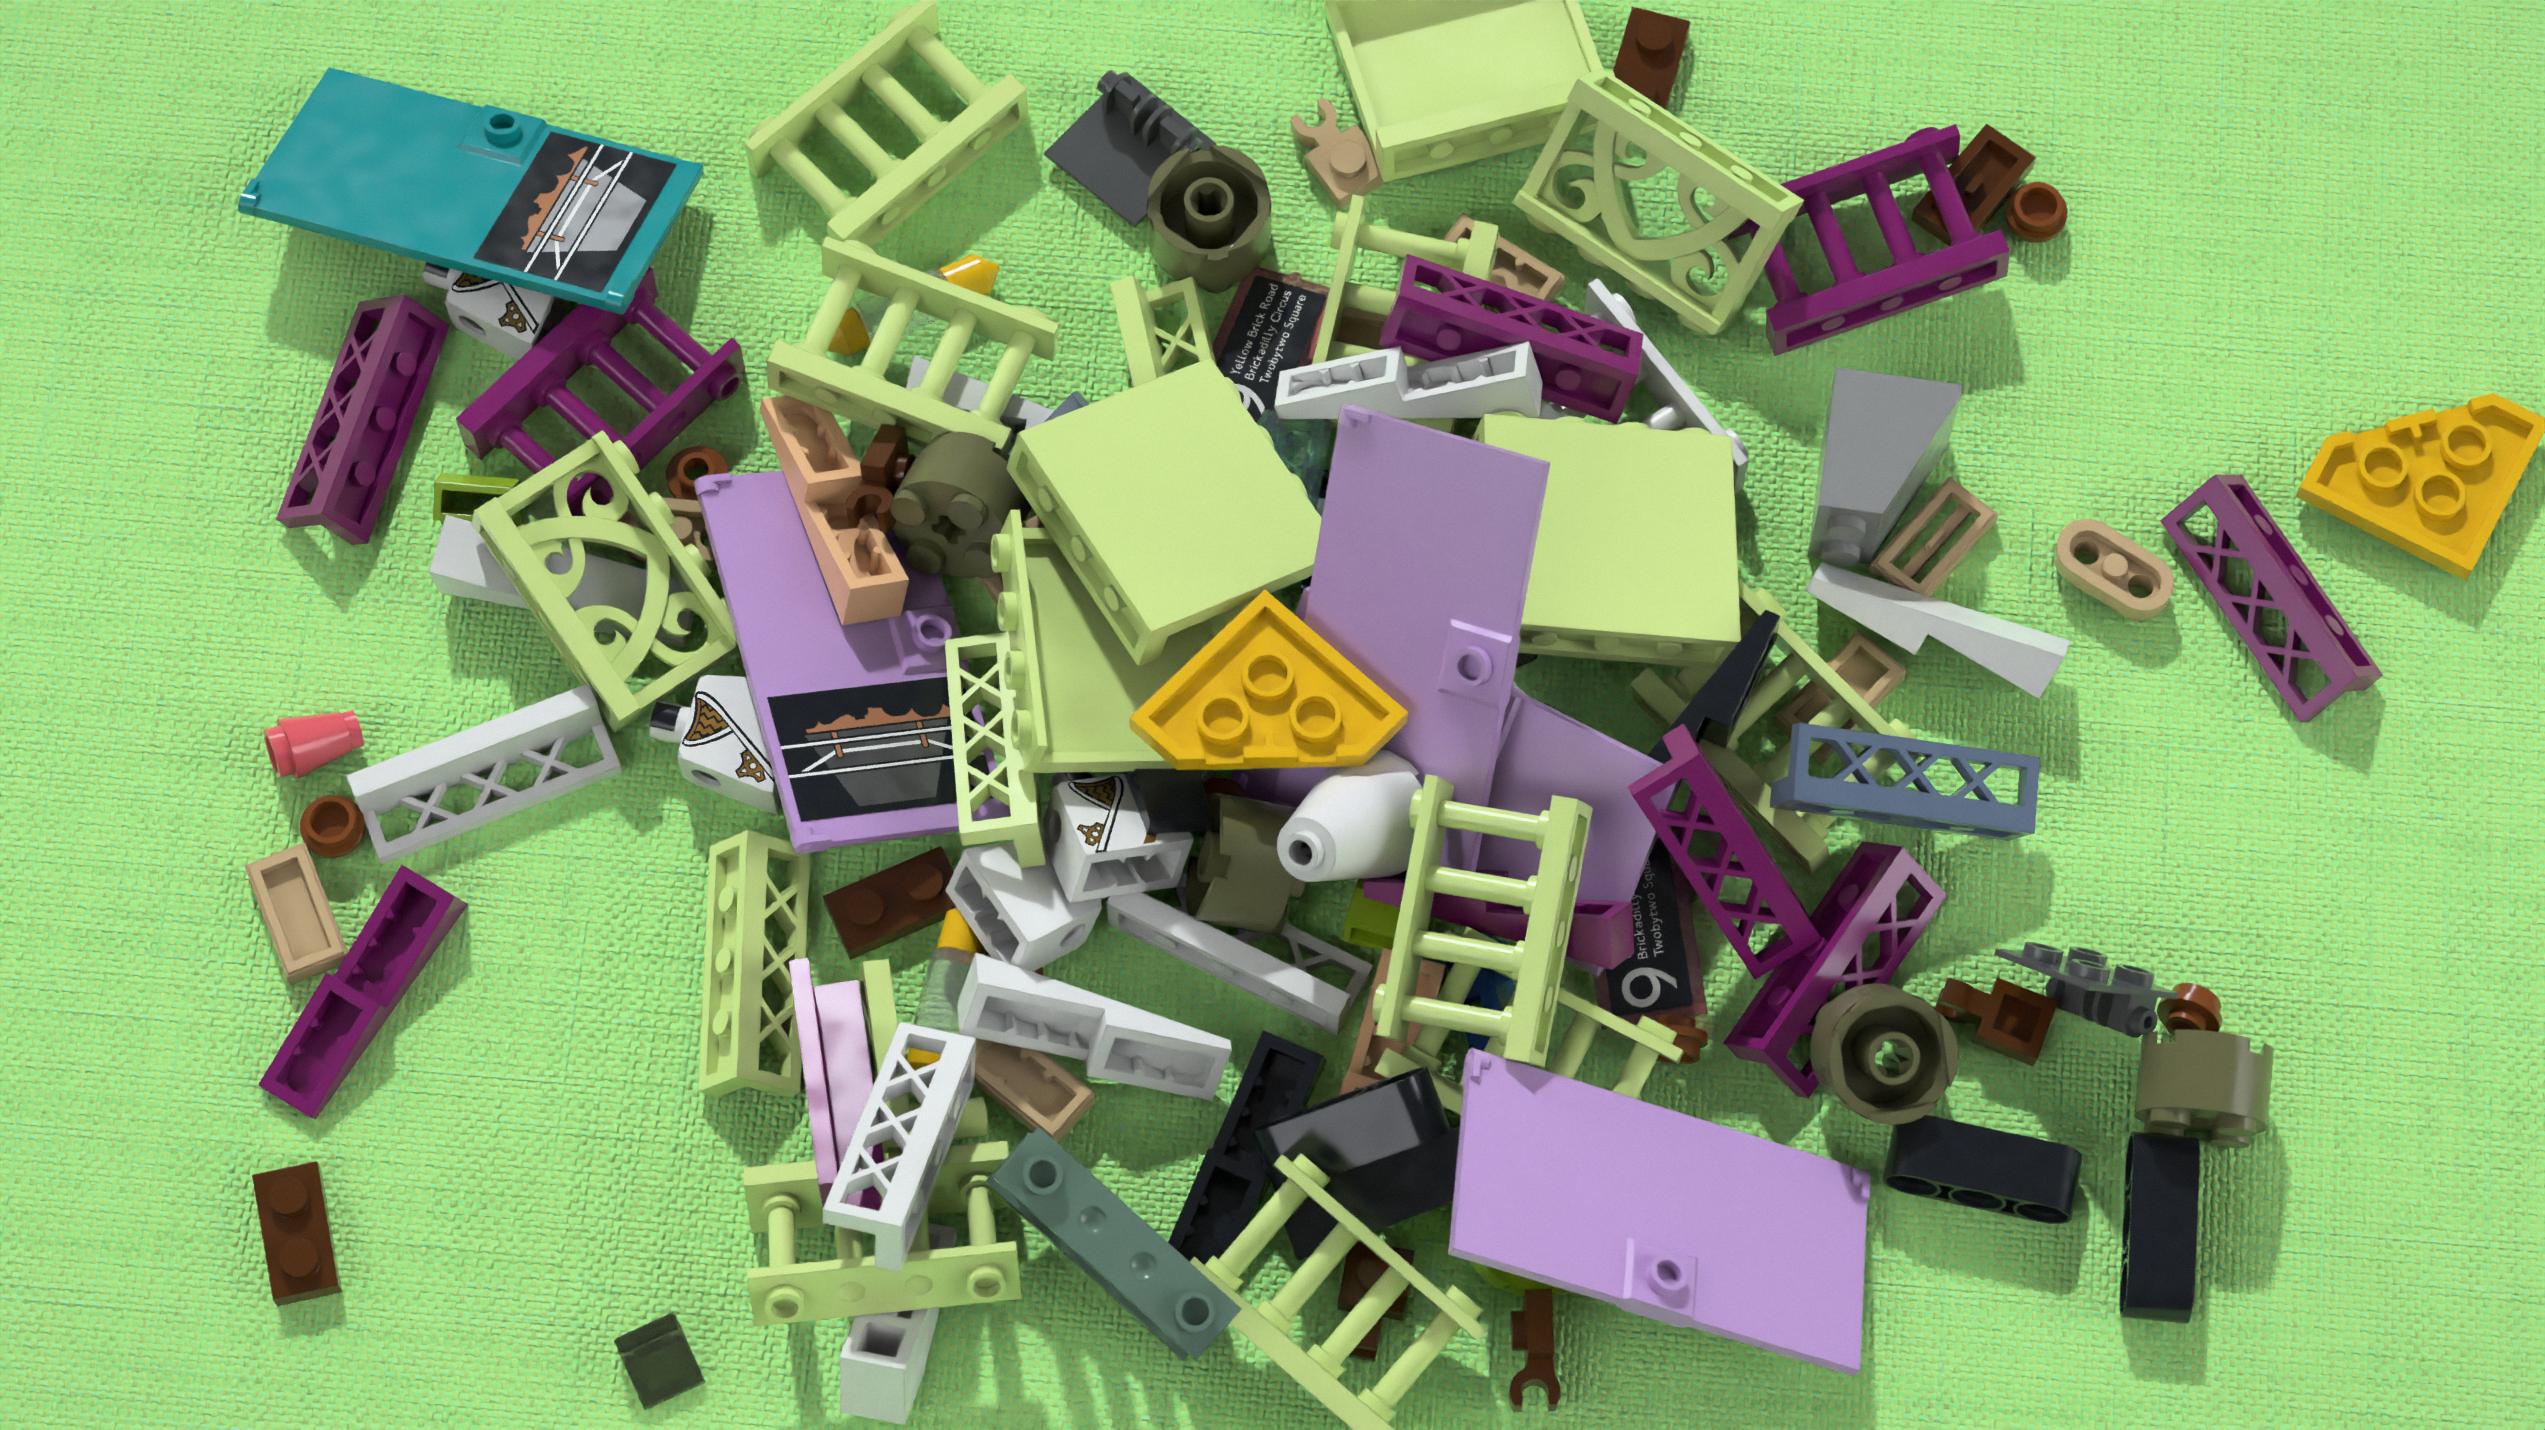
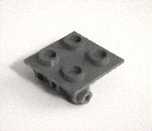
[1044,70,1217,228]
[1994,942,2178,1038]

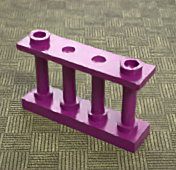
[1726,124,2010,356]
[456,267,746,517]

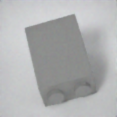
[1807,367,1963,567]

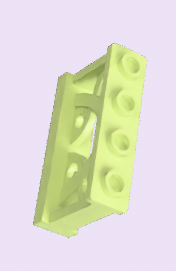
[1513,68,1804,335]
[472,430,740,733]

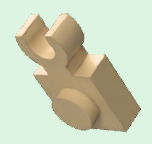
[1291,98,1387,210]

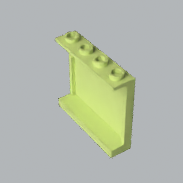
[1323,0,1615,183]
[1006,357,1322,666]
[1471,411,1741,669]
[990,510,1252,773]

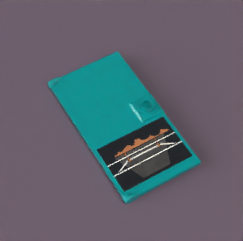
[238,67,704,315]

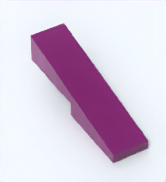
[258,865,468,1119]
[1363,870,1634,970]

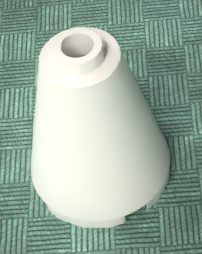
[1277,750,1423,882]

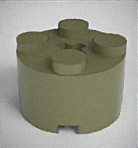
[1147,145,1271,293]
[889,432,1032,578]
[1186,793,1306,935]
[1810,984,1959,1125]
[2134,1029,2274,1148]

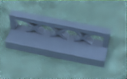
[1770,723,2040,841]

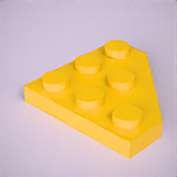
[2296,393,2545,581]
[1129,589,1408,770]

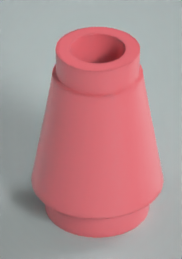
[263,710,364,780]

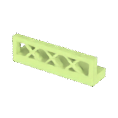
[1110,275,1216,387]
[944,631,1046,868]
[698,830,810,1097]

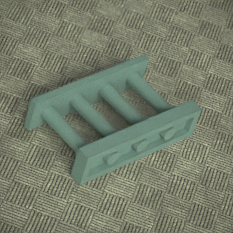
[984,1127,1241,1360]

